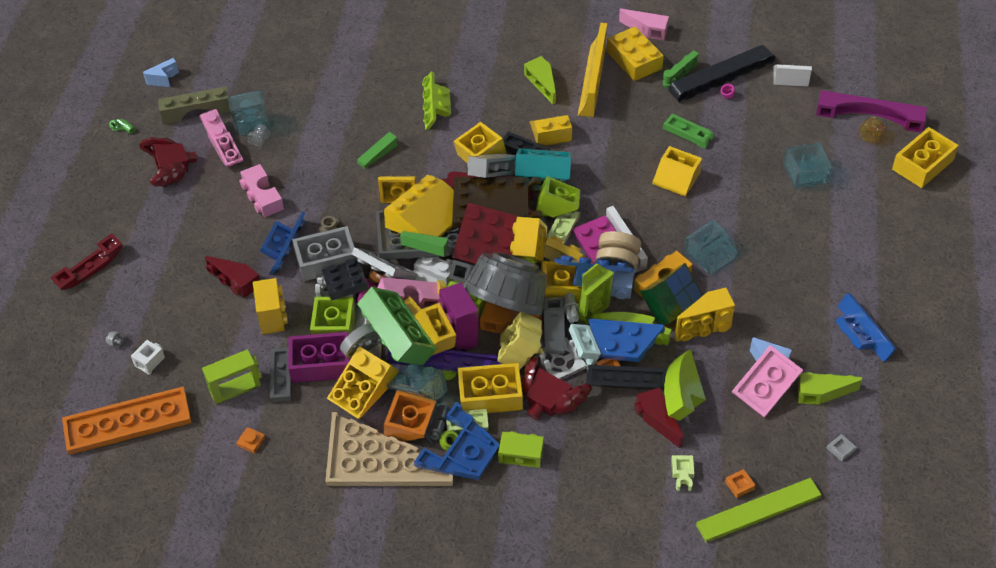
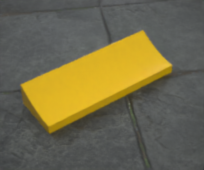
[578,23,607,117]

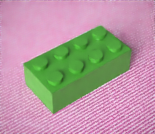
[357,287,438,365]

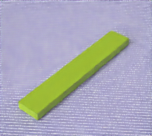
[696,478,821,543]

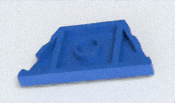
[589,319,665,362]

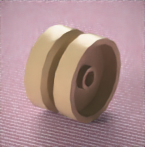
[595,231,641,270]

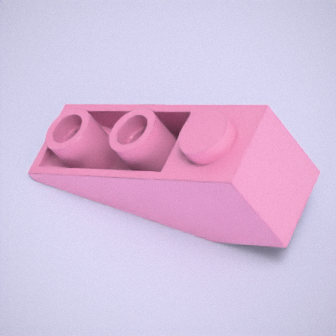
[619,8,669,41]

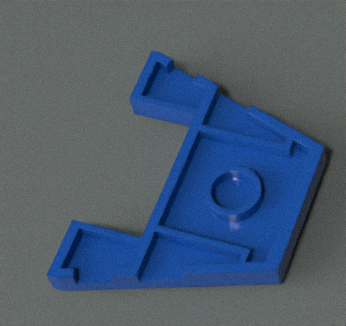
[414,402,500,480]

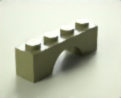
[158,86,232,125]

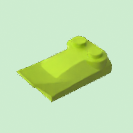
[577,264,614,325]

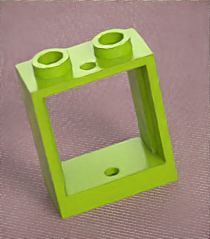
[202,349,262,404]

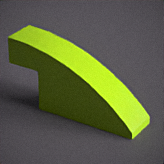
[664,350,706,421]

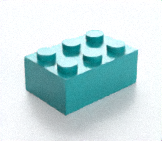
[515,149,572,182]

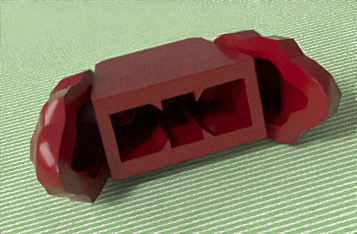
[139,137,197,187]
[521,356,592,420]

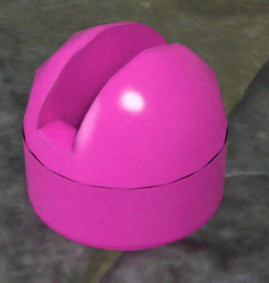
[721,84,735,99]

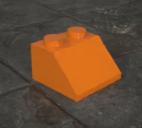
[384,390,436,442]

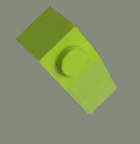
[524,56,556,104]

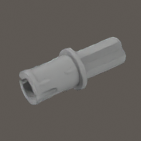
[564,293,579,323]

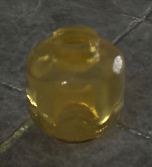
[859,117,884,143]

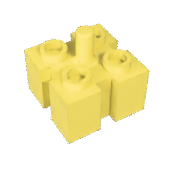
[498,312,545,370]

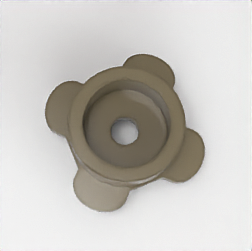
[319,216,339,232]

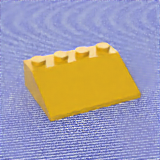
[384,175,454,237]

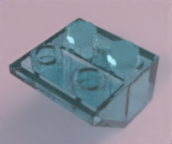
[684,220,738,275]
[387,364,448,401]

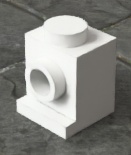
[131,340,165,375]

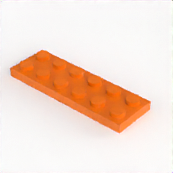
[62,386,192,455]

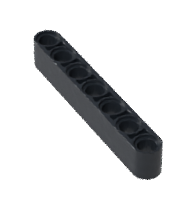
[668,45,775,103]

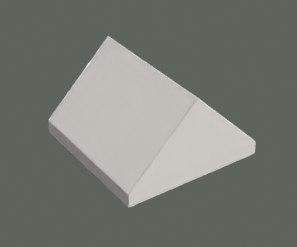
[773,65,812,86]

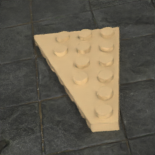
[325,412,453,486]

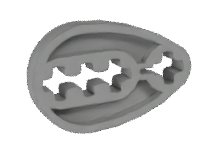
[340,323,381,358]

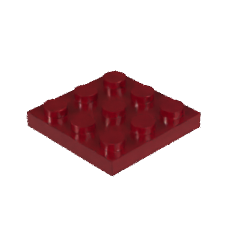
[452,203,519,264]

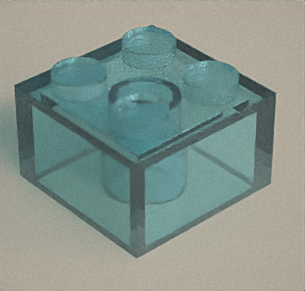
[227,90,270,135]
[783,142,833,189]

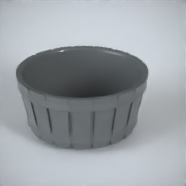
[463,252,548,315]

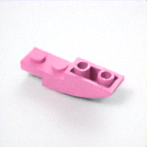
[200,109,243,167]

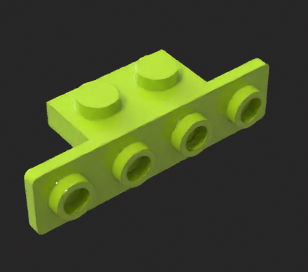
[422,71,451,130]

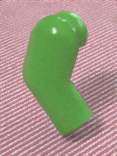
[109,119,136,134]

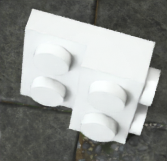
[413,256,453,286]

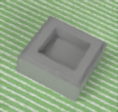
[826,434,857,461]

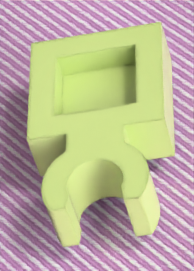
[671,455,694,491]

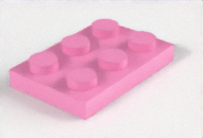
[732,345,803,418]

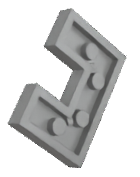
[352,247,418,280]

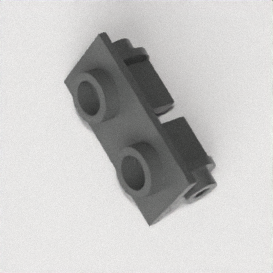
[424,399,450,443]

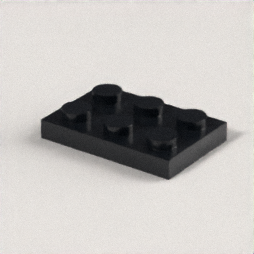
[322,259,369,301]

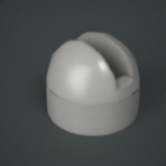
[105,331,123,348]

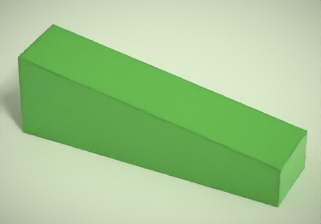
[357,132,398,169]
[400,231,449,257]

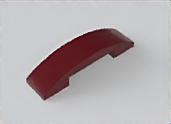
[50,233,123,290]

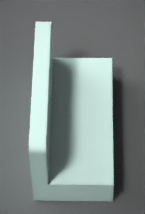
[569,324,601,365]

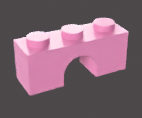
[239,164,284,218]
[377,277,439,309]

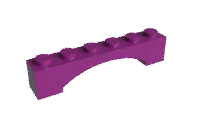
[816,90,927,133]

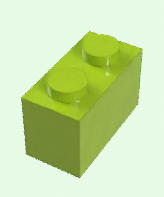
[498,431,544,468]

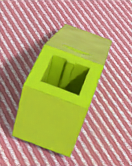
[798,372,862,405]

